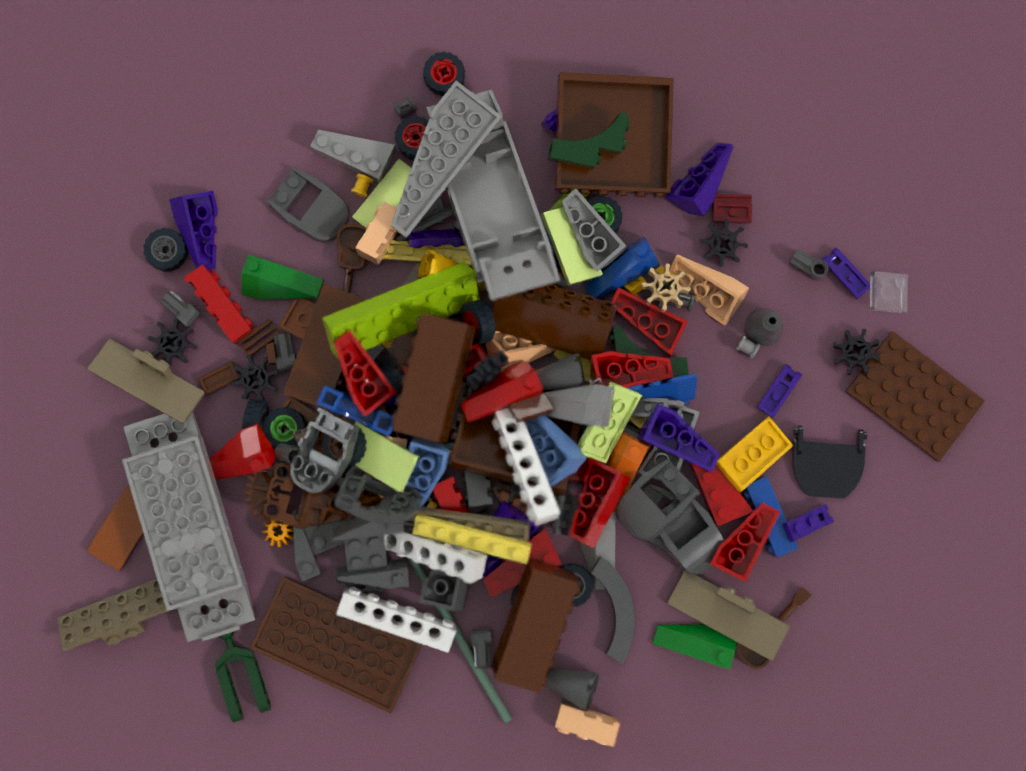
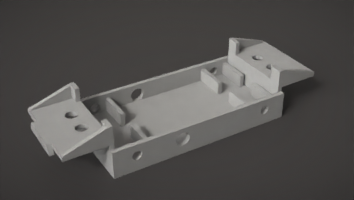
[426,90,560,301]
[122,412,255,642]

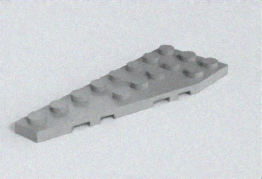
[391,81,502,238]

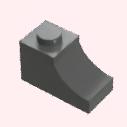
[365,345,398,368]

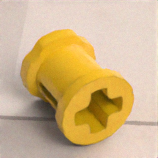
[351,174,373,198]

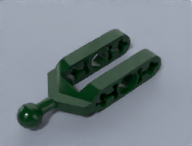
[215,631,271,723]

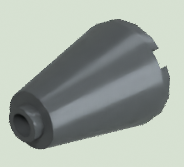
[745,308,783,346]
[535,353,585,391]
[546,667,599,711]

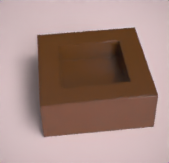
[266,343,277,365]

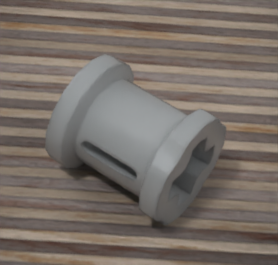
[735,335,761,359]

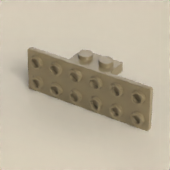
[88,339,205,424]
[668,571,790,661]
[58,578,167,651]

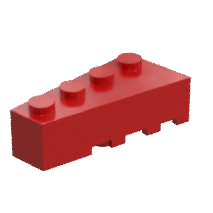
[569,457,630,548]
[431,477,475,551]

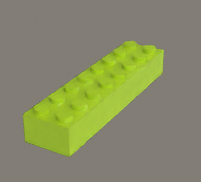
[322,261,480,360]

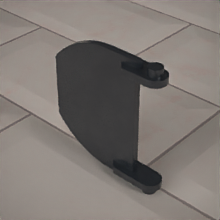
[793,425,867,498]

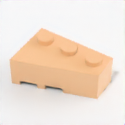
[356,202,397,266]
[555,702,620,747]

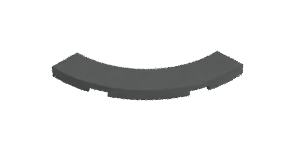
[589,556,635,664]

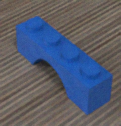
[316,385,394,436]

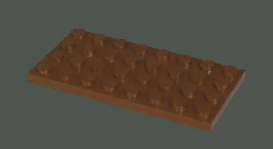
[250,576,423,714]

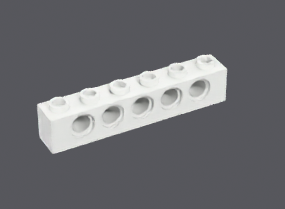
[492,408,560,526]
[384,525,487,583]
[337,587,457,653]

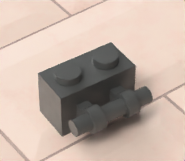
[552,495,580,536]

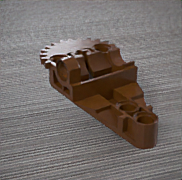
[243,461,358,529]

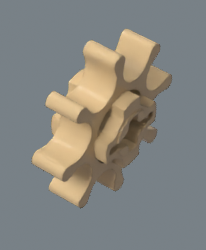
[641,263,690,313]

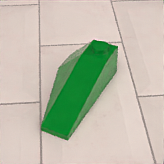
[242,254,325,300]
[652,624,736,670]

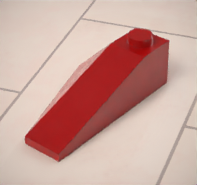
[334,330,396,416]
[590,351,674,388]
[460,361,543,423]
[209,423,276,480]
[710,503,780,582]

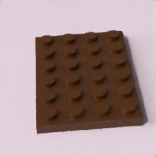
[845,331,985,462]

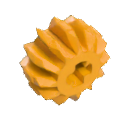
[262,522,294,547]

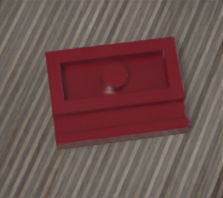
[713,194,752,223]

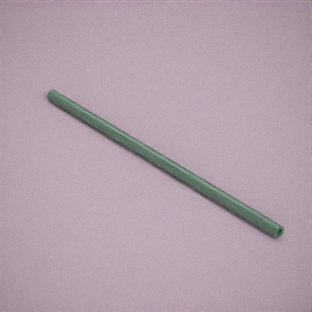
[394,536,513,724]

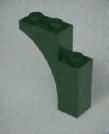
[547,112,630,169]
[609,326,689,382]

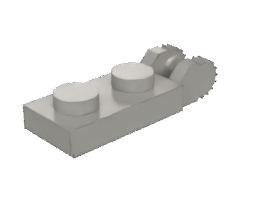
[630,398,684,419]

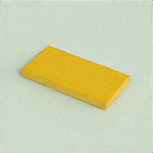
[716,416,794,493]

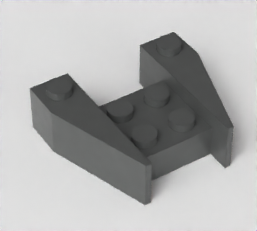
[293,500,352,581]
[332,508,409,589]

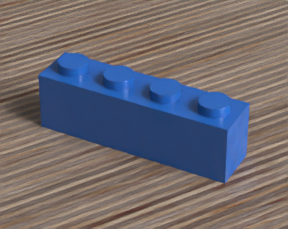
[742,476,798,557]

